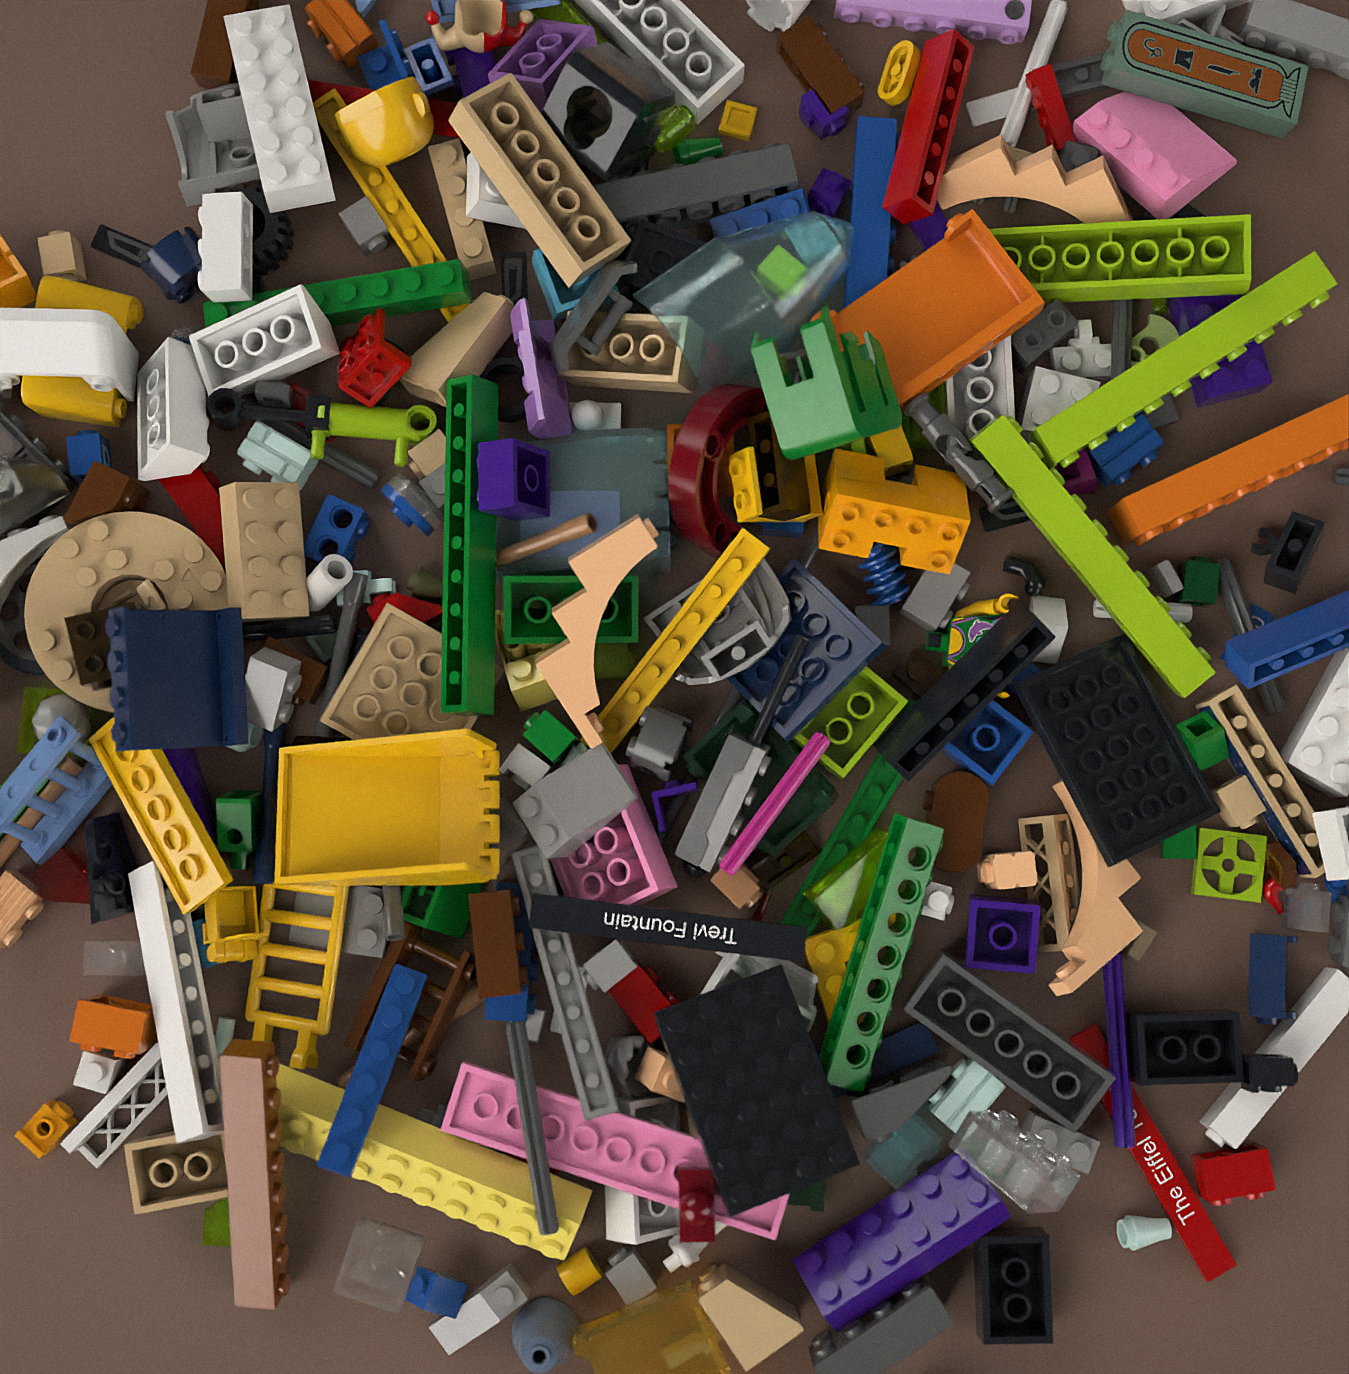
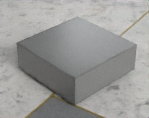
[1149,559,1184,598]

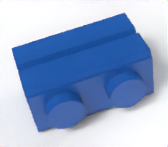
[1087,413,1164,488]

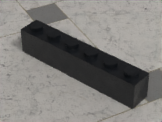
[873,601,1056,781]

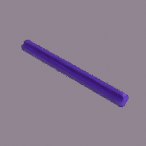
[1102,950,1136,1148]

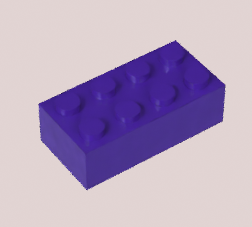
[1166,294,1273,408]

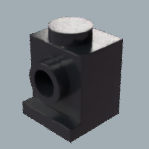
[1241,1053,1298,1093]

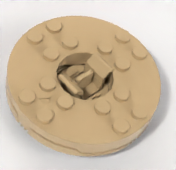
[24,511,229,713]

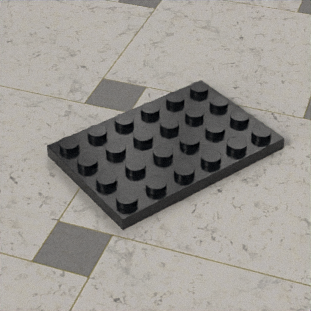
[1012,634,1221,868]
[652,964,860,1218]

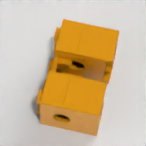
[818,448,971,575]

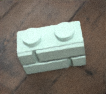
[237,420,319,491]
[927,1058,1006,1139]

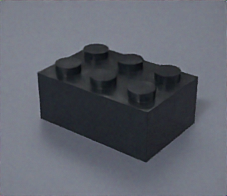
[1126,1009,1244,1086]
[973,1227,1054,1345]

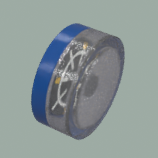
[380,472,444,537]

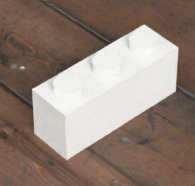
[198,192,253,302]

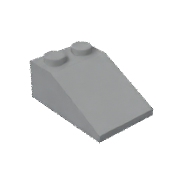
[512,742,638,859]
[289,885,391,958]

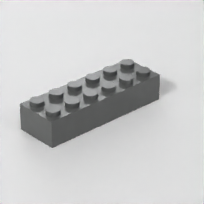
[595,143,798,240]
[903,949,1116,1134]

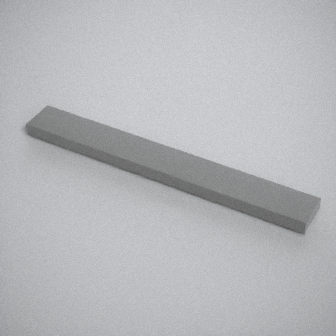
[511,845,619,1121]

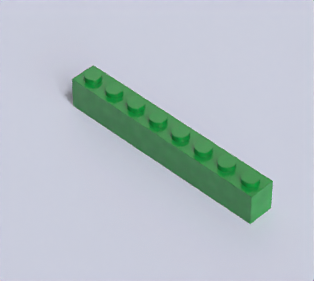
[203,259,472,328]

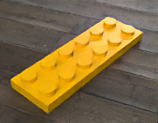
[88,717,233,915]

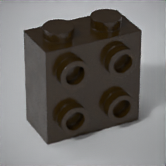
[64,602,142,691]

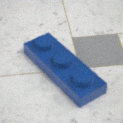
[710,188,813,250]

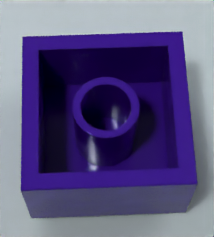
[477,438,550,521]
[964,894,1040,974]

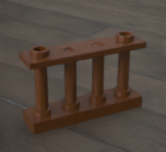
[343,920,477,1081]

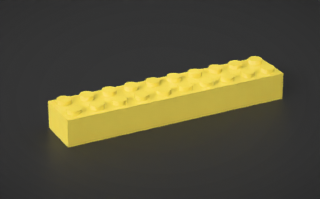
[276,1064,593,1261]

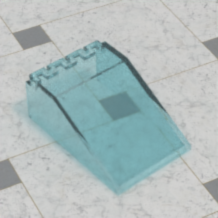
[496,428,671,581]

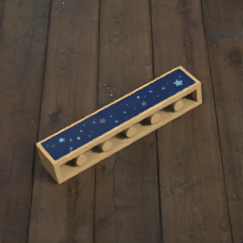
[1195,684,1325,878]

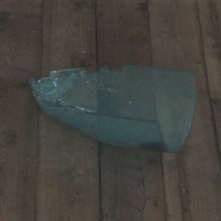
[633,211,854,401]

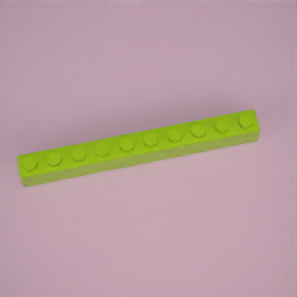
[1028,251,1338,469]
[968,414,1216,698]

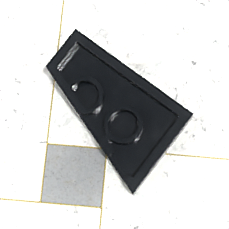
[85,813,138,925]

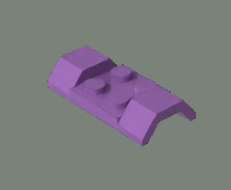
[510,298,575,443]

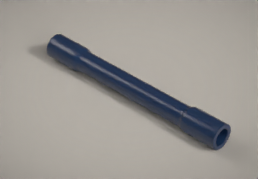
[253,722,286,884]

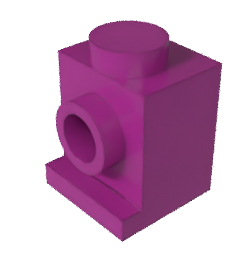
[1048,450,1096,496]

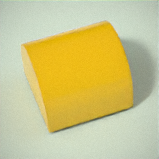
[556,1245,604,1296]

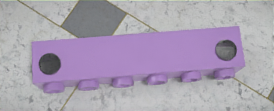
[833,0,1032,44]

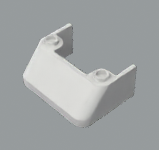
[0,308,139,401]

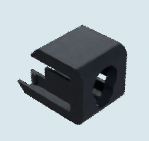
[541,42,676,181]

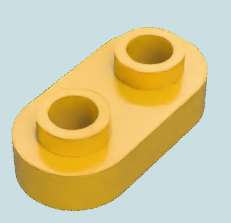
[878,40,921,106]

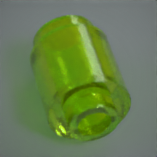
[653,104,695,153]

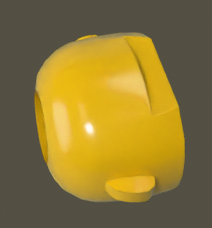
[335,76,434,167]

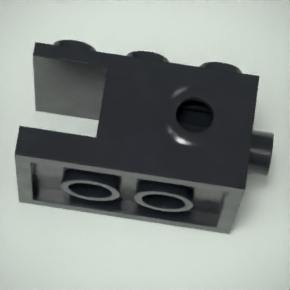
[618,219,737,329]

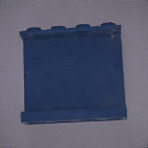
[106,607,249,751]

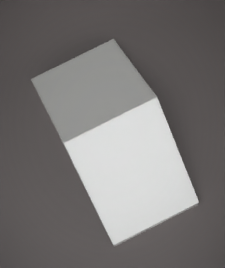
[1029,596,1068,664]

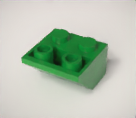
[401,882,484,939]

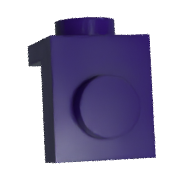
[798,89,849,140]
[807,168,852,225]

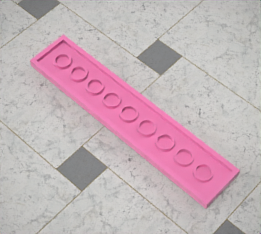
[440,1061,790,1240]

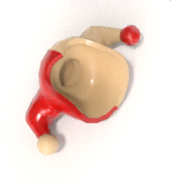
[425,0,533,53]

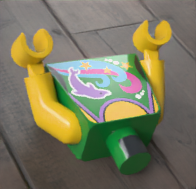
[925,594,1019,698]

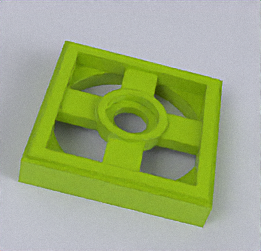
[1191,828,1267,903]

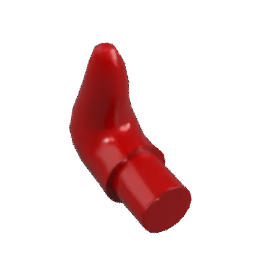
[1262,875,1297,915]

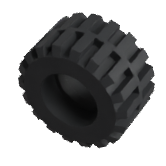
[224,184,294,276]

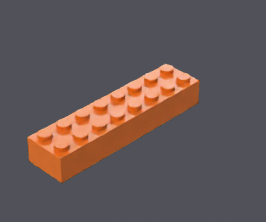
[1107,394,1349,547]

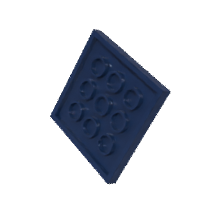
[727,558,886,742]

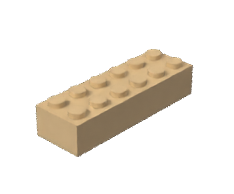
[448,72,632,288]

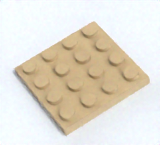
[319,603,504,740]

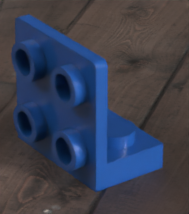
[357,19,415,90]

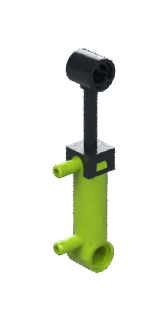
[207,388,437,467]

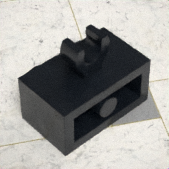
[1251,511,1325,595]

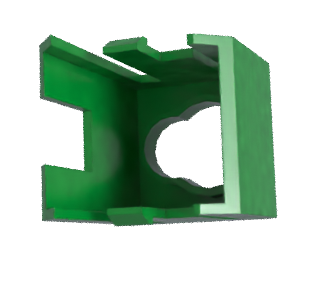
[751,305,902,461]

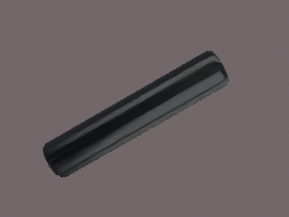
[242,615,337,641]

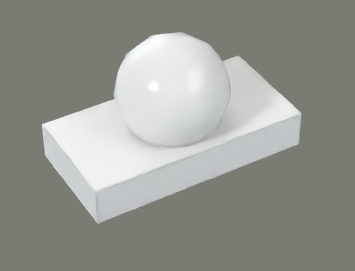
[569,399,621,438]

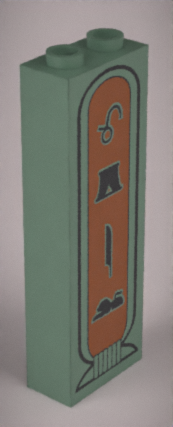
[1100,10,1309,139]

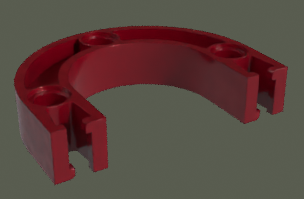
[669,383,769,559]

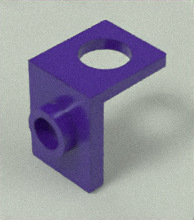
[651,780,700,834]

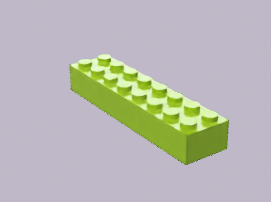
[989,214,1251,303]

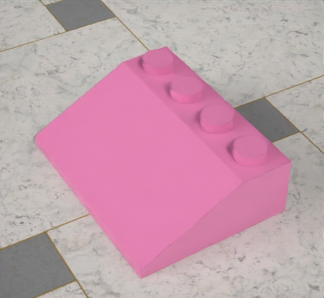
[1073,91,1237,219]
[550,764,678,906]

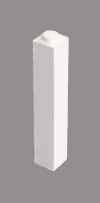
[1199,967,1349,1149]

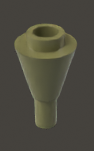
[407,566,443,599]

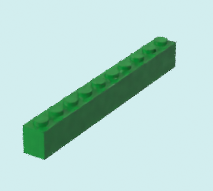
[441,374,499,717]

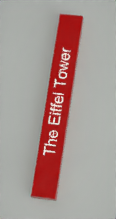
[1068,1023,1237,1283]

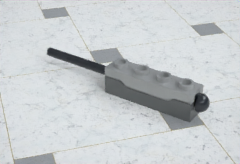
[674,635,809,878]

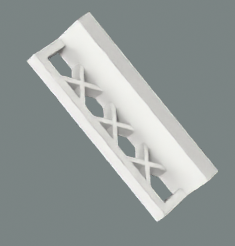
[60,1042,168,1168]

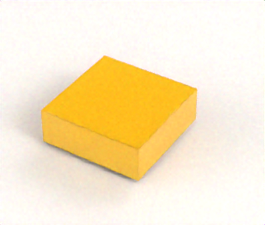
[718,100,758,142]

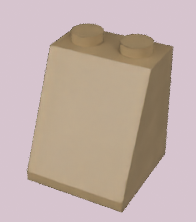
[697,1263,804,1372]

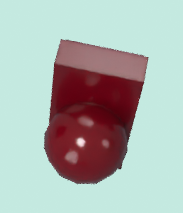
[678,1167,715,1243]

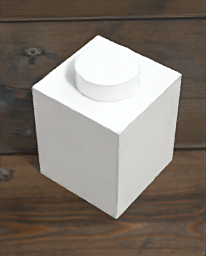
[73,1048,128,1094]

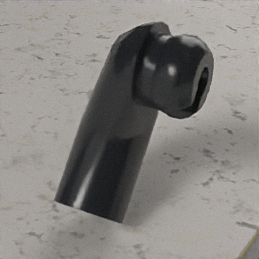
[1002,555,1046,597]

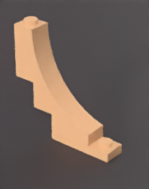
[937,134,1134,223]
[536,514,659,749]
[1049,779,1143,996]

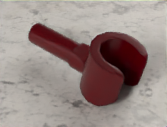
[747,891,772,921]

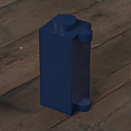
[1248,933,1298,1025]

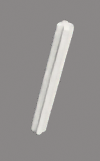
[1000,0,1067,147]

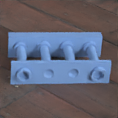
[0,715,113,867]

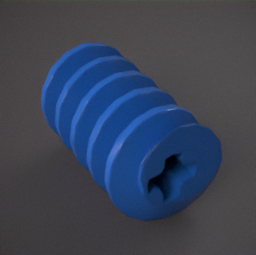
[855,542,910,606]

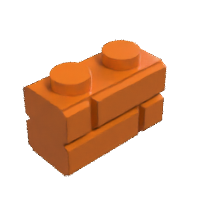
[305,0,379,68]

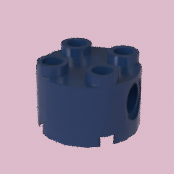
[141,226,202,304]

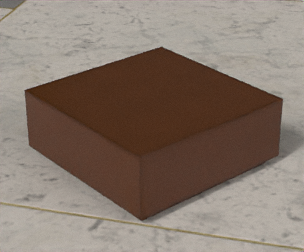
[1265,841,1296,890]

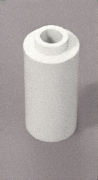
[306,554,353,612]

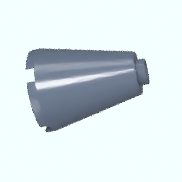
[511,1297,580,1374]

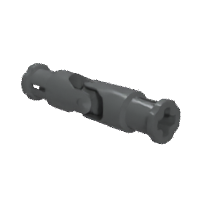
[903,392,1014,513]

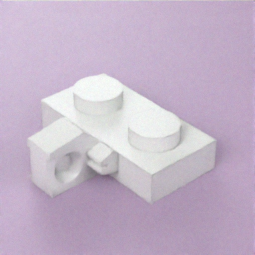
[1050,319,1111,380]

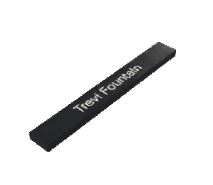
[528,893,807,962]

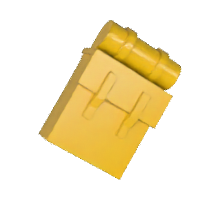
[202,886,270,963]

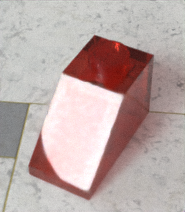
[30,849,90,904]

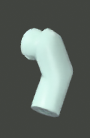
[214,1017,236,1058]

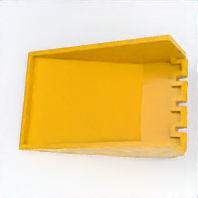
[275,729,500,885]

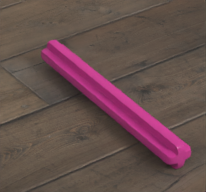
[719,732,830,876]

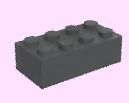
[808,1275,955,1374]

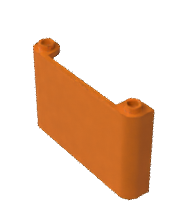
[810,209,1045,412]

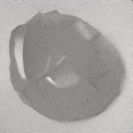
[32,694,91,743]
[604,1035,654,1099]

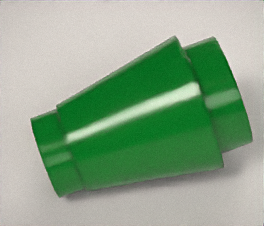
[673,136,723,166]

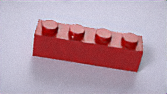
[1025,63,1076,151]

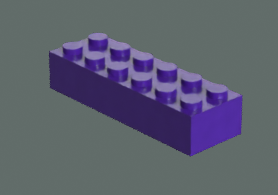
[792,1146,1011,1332]

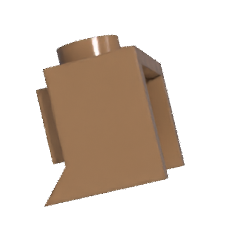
[709,864,763,909]

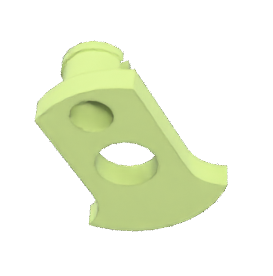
[1131,314,1180,367]

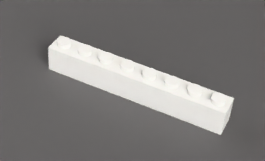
[128,861,224,1143]

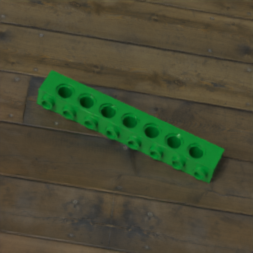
[818,813,944,1093]

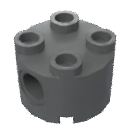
[626,706,694,782]

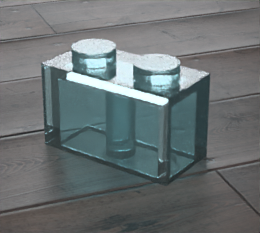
[862,1112,943,1190]

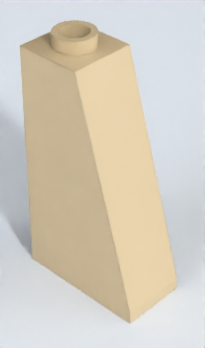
[399,292,514,407]

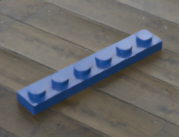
[316,964,428,1178]

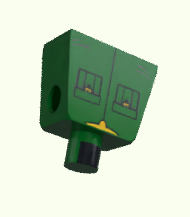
[216,790,262,869]

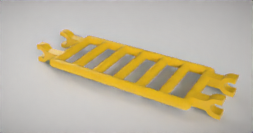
[245,825,350,1069]

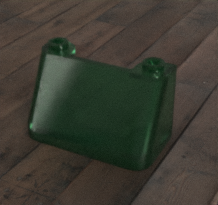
[683,699,839,857]

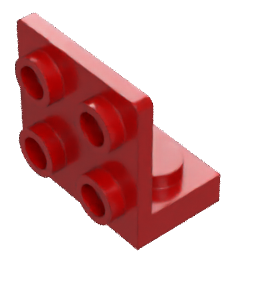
[337,308,412,409]

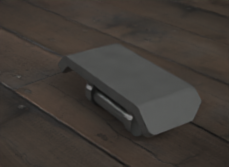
[549,260,638,373]

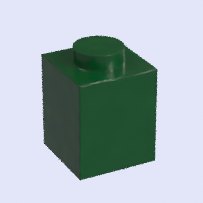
[1173,556,1221,608]

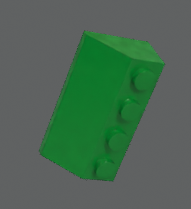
[500,574,638,644]

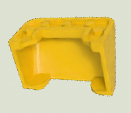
[21,275,143,428]

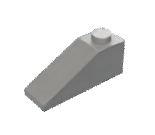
[429,1262,531,1355]

